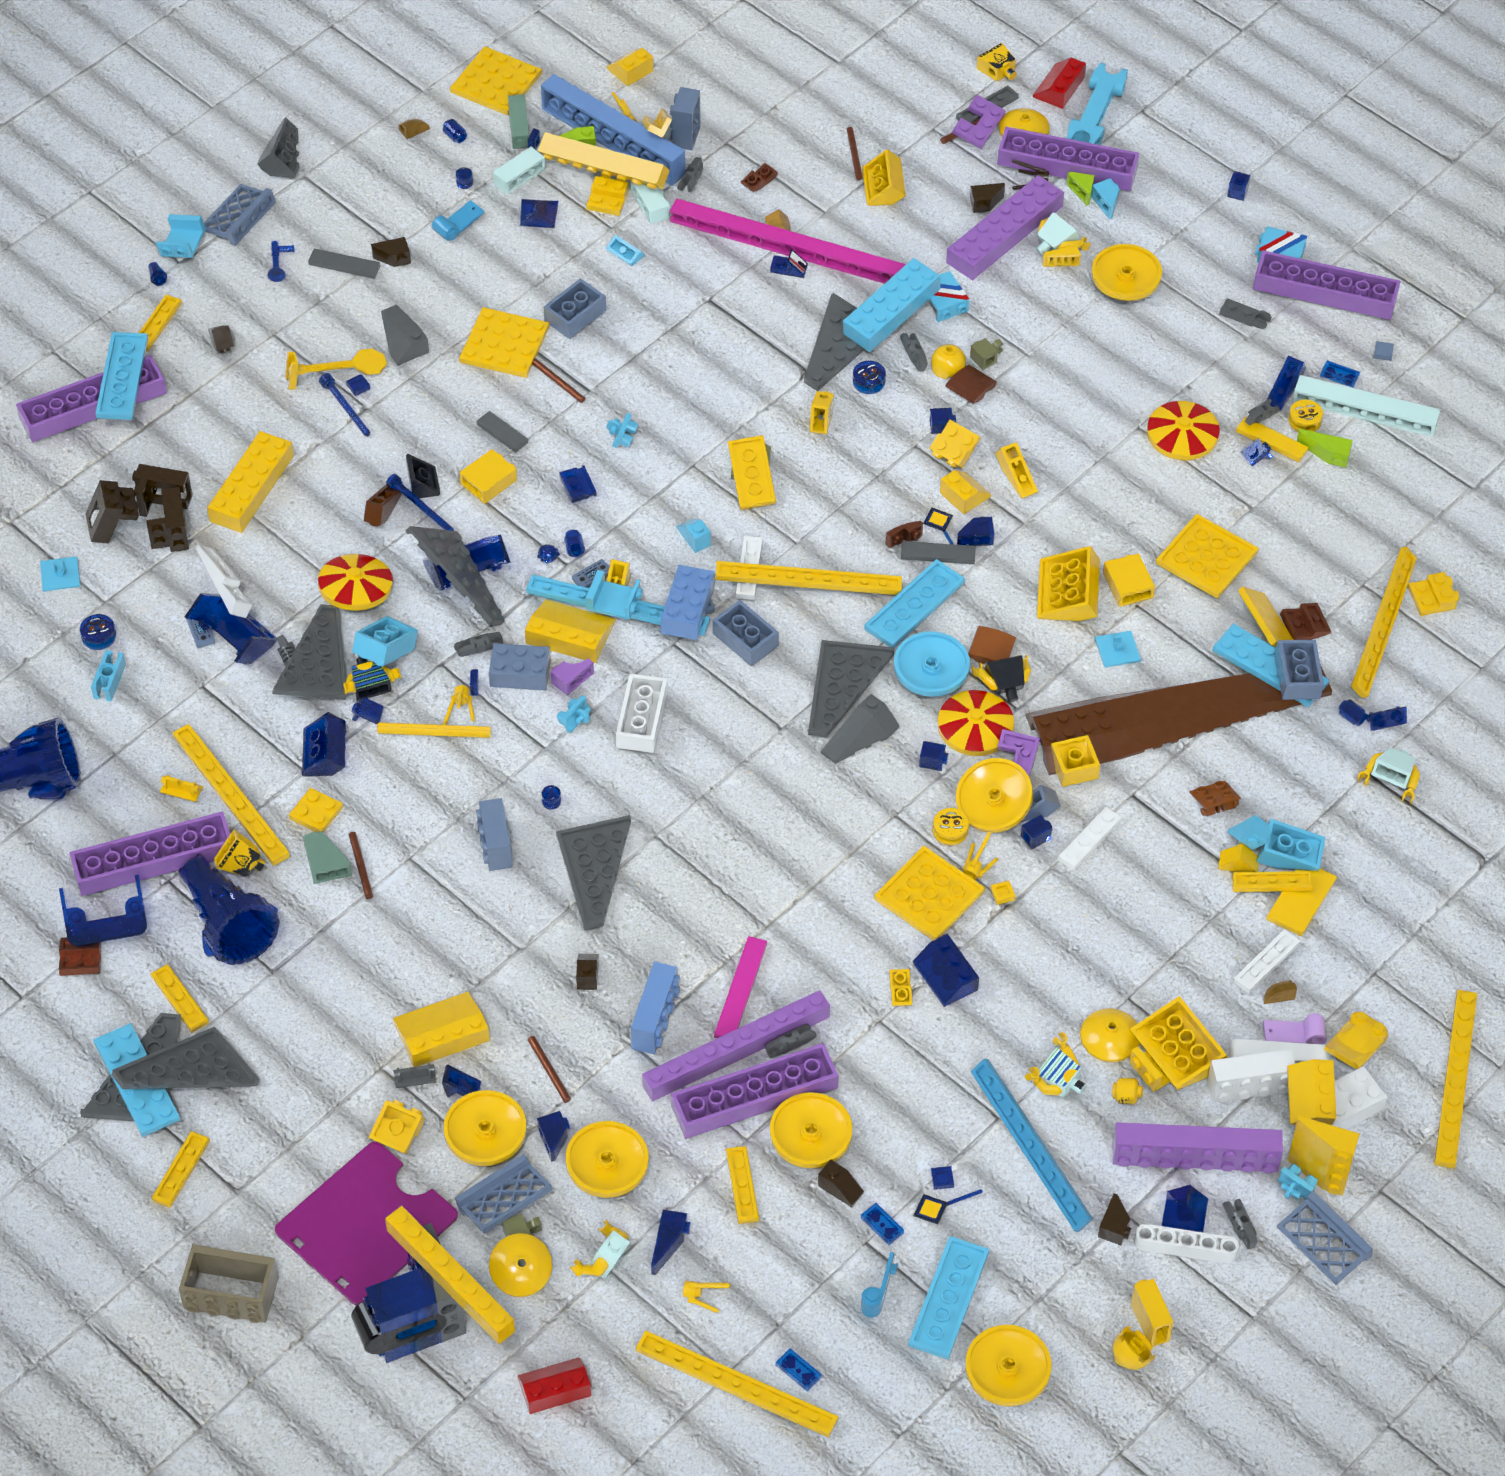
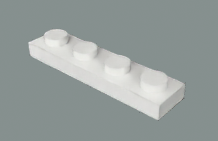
[736,536,762,600]
[1058,807,1121,871]
[1233,929,1300,994]

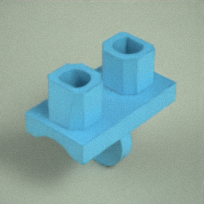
[606,413,638,448]
[557,695,591,733]
[1278,1164,1318,1200]

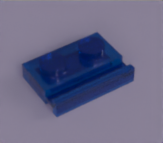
[559,465,597,503]

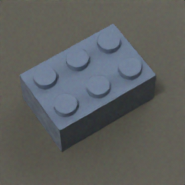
[670,87,701,150]
[543,278,606,339]
[713,600,779,666]
[1275,640,1324,700]
[489,643,551,691]
[476,798,513,871]

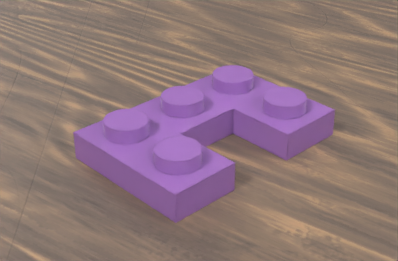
[952,95,1006,149]
[998,729,1040,777]

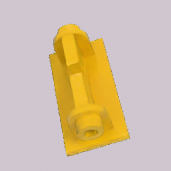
[160,775,203,802]

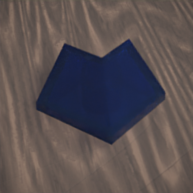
[520,199,559,228]
[1161,1185,1208,1233]

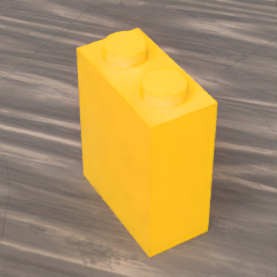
[459,449,517,504]
[1103,553,1155,607]
[1131,1278,1173,1347]

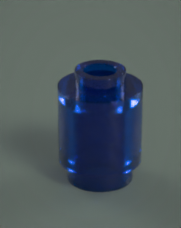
[442,119,467,143]
[564,529,585,557]
[1338,699,1368,726]

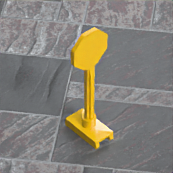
[285,348,387,390]

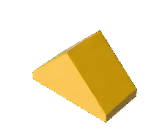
[607,559,630,586]
[1218,843,1259,872]

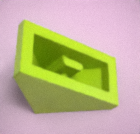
[1067,171,1094,206]

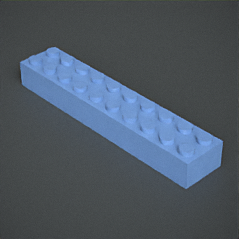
[541,74,685,186]

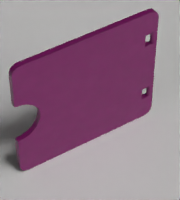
[275,1141,458,1306]

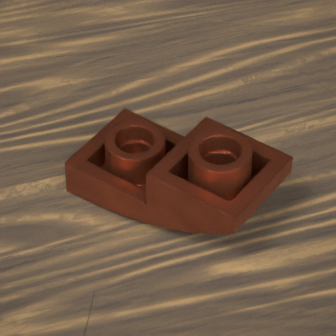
[741,163,778,192]
[885,521,923,549]

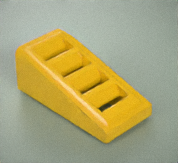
[1042,245,1081,267]

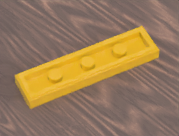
[139,294,182,352]
[1236,416,1309,462]
[1233,871,1313,892]
[150,964,209,1033]
[152,1131,210,1208]
[726,1146,759,1224]

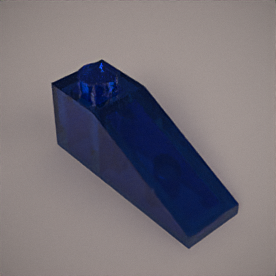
[1267,356,1306,411]
[651,1210,691,1275]

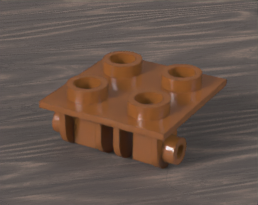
[1189,780,1241,817]

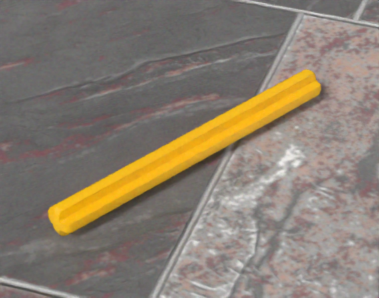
[377,722,491,738]

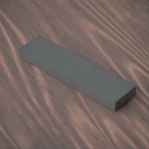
[956,85,1019,123]
[308,248,380,279]
[901,541,976,565]

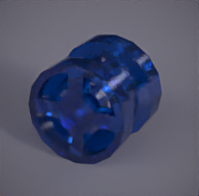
[456,167,473,189]
[541,785,561,810]

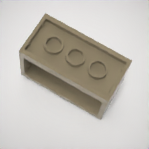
[179,1244,279,1323]

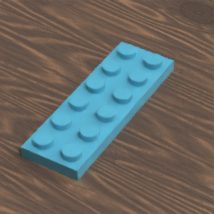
[95,332,148,420]
[864,559,965,647]
[1212,623,1329,708]
[93,1023,180,1137]
[908,1236,989,1360]

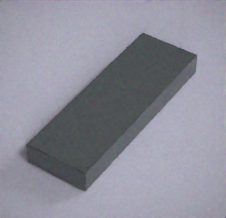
[477,411,528,453]

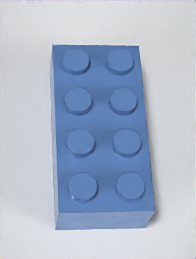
[661,565,715,640]
[631,961,680,1055]

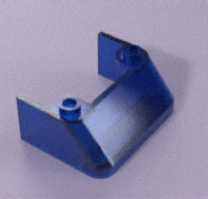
[422,534,511,590]
[184,593,277,665]
[59,875,147,946]

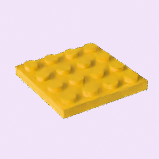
[450,46,542,115]
[459,307,550,378]
[1156,514,1259,599]
[874,845,985,942]

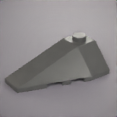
[257,117,299,178]
[381,304,429,366]
[821,694,900,764]

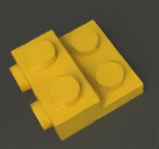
[586,175,629,216]
[929,420,981,469]
[1408,572,1459,616]
[368,1099,426,1154]

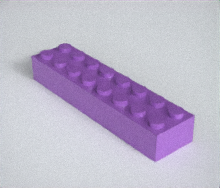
[997,127,1140,191]
[946,175,1064,280]
[1253,250,1401,320]
[16,355,167,442]
[69,811,230,896]
[670,1043,839,1139]
[1112,1122,1283,1173]

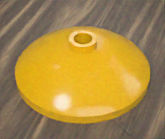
[999,108,1050,137]
[1080,1008,1140,1062]
[489,1233,552,1297]

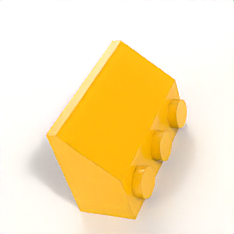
[862,149,906,206]
[1287,1059,1337,1125]

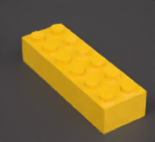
[207,431,294,533]

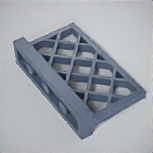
[204,184,276,246]
[455,1154,553,1234]
[1277,1191,1373,1285]

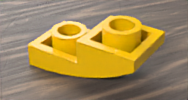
[889,969,912,1006]

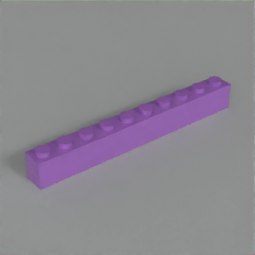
[642,990,830,1102]

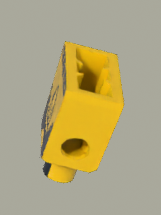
[977,43,1017,81]
[214,830,265,876]

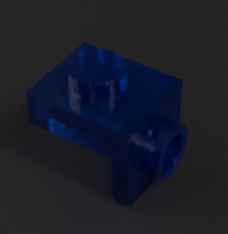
[1241,438,1273,466]
[351,697,384,724]

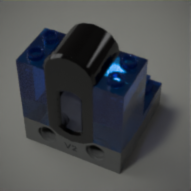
[351,1223,466,1363]

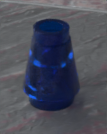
[148,262,167,286]

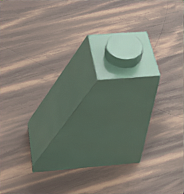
[508,94,530,149]
[303,831,352,884]

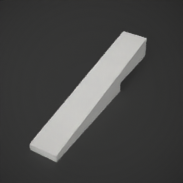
[196,544,252,618]

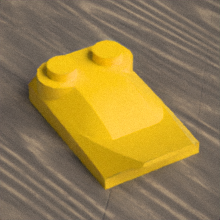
[1324,1012,1389,1070]

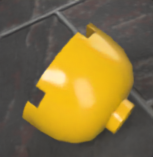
[931,344,966,380]
[1112,1326,1155,1370]

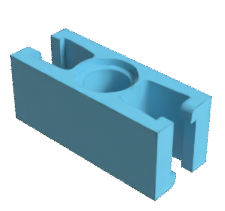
[91,650,126,702]

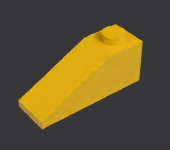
[995,442,1038,499]

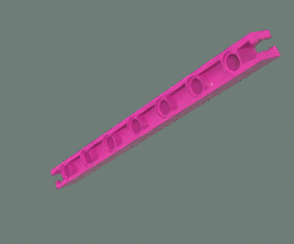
[670,199,906,284]

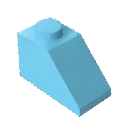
[1091,178,1120,219]
[677,519,711,553]
[1227,815,1269,850]

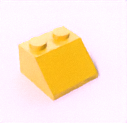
[606,48,653,86]
[940,470,991,514]
[1051,735,1100,787]

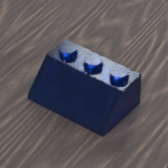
[302,712,346,777]
[913,933,979,1007]

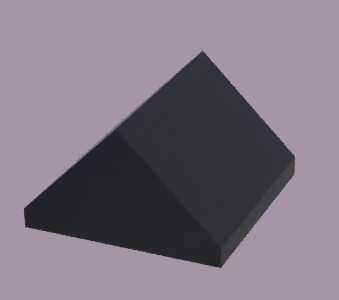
[406,454,441,500]

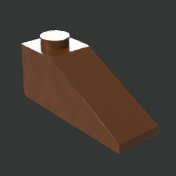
[363,483,404,526]

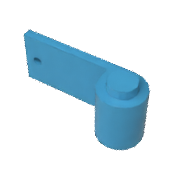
[432,200,485,241]
[861,1252,898,1318]

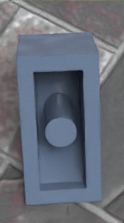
[1021,785,1061,822]

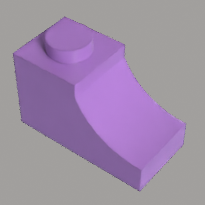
[551,658,594,696]

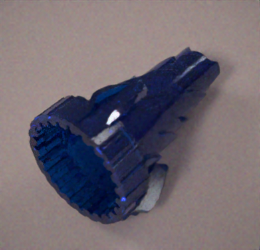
[0,717,81,799]
[179,854,280,965]

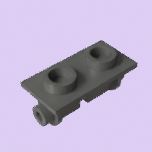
[393,1063,436,1088]

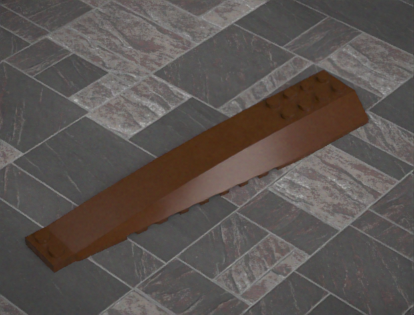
[1025,664,1332,775]

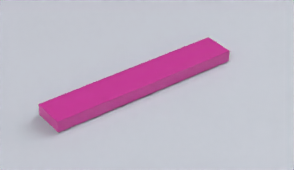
[714,936,767,1038]

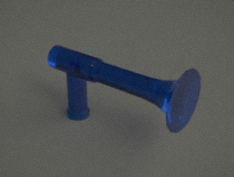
[267,241,295,282]

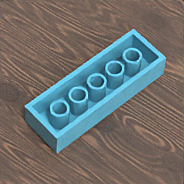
[843,258,940,352]

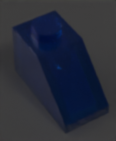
[956,516,995,546]
[537,1111,570,1162]

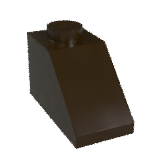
[970,183,1005,213]
[371,237,411,267]
[208,325,234,353]
[576,954,599,990]
[818,1159,864,1208]
[1098,1193,1132,1246]

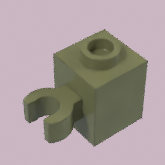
[970,338,1004,370]
[502,1213,542,1237]

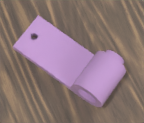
[1263,1013,1327,1045]

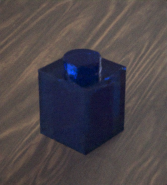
[1227,171,1251,201]
[929,407,956,434]
[919,741,949,771]
[1021,815,1053,850]

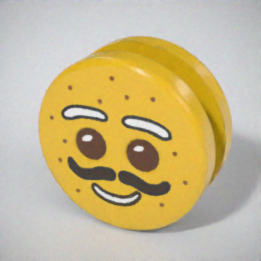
[1288,399,1323,432]
[933,808,969,846]

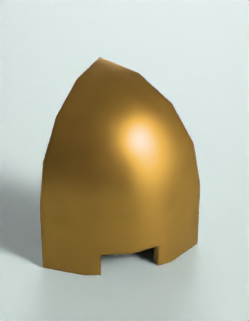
[398,119,430,139]
[765,209,791,231]
[1263,980,1297,1004]

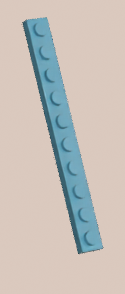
[526,574,710,636]

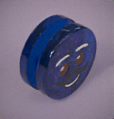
[853,360,886,394]
[80,614,116,650]

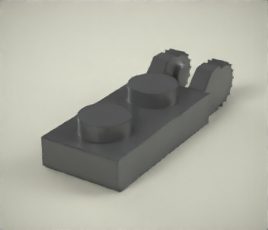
[1219,298,1272,329]

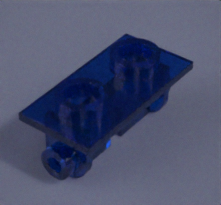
[1366,706,1407,731]

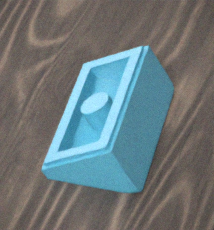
[606,235,645,266]

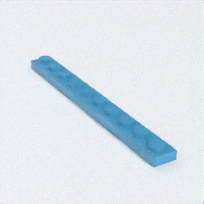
[971,1059,1093,1232]

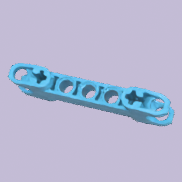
[1067,62,1128,145]

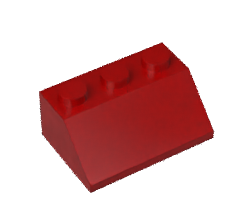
[1033,57,1086,109]
[517,1357,591,1414]

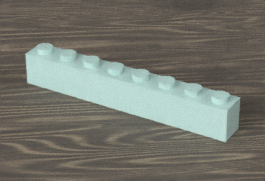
[1293,375,1440,437]

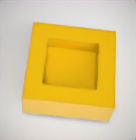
[990,880,1016,905]

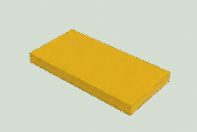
[727,435,776,510]
[1238,586,1293,647]
[1266,868,1337,937]

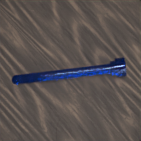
[319,373,370,437]
[386,473,454,531]

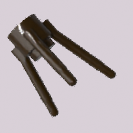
[1012,160,1049,189]

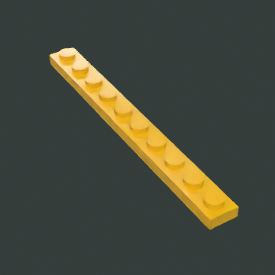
[1351,546,1417,698]
[715,561,902,595]
[172,724,290,866]
[1434,989,1478,1169]
[636,1330,838,1438]

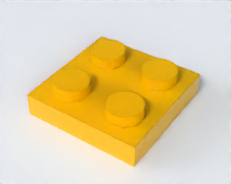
[289,787,343,833]

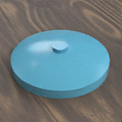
[894,631,970,697]

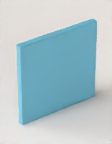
[40,556,80,592]
[1095,631,1141,668]

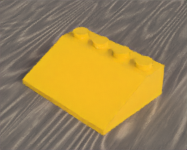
[1037,546,1100,621]
[525,599,616,663]
[393,991,490,1067]
[1130,996,1227,1090]
[1288,1116,1360,1196]

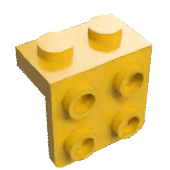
[1130,1046,1170,1092]

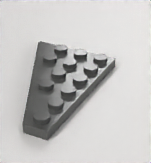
[804,293,865,391]
[405,526,505,626]
[272,604,347,700]
[808,640,895,737]
[556,815,631,931]
[80,1013,182,1121]
[111,1027,259,1089]

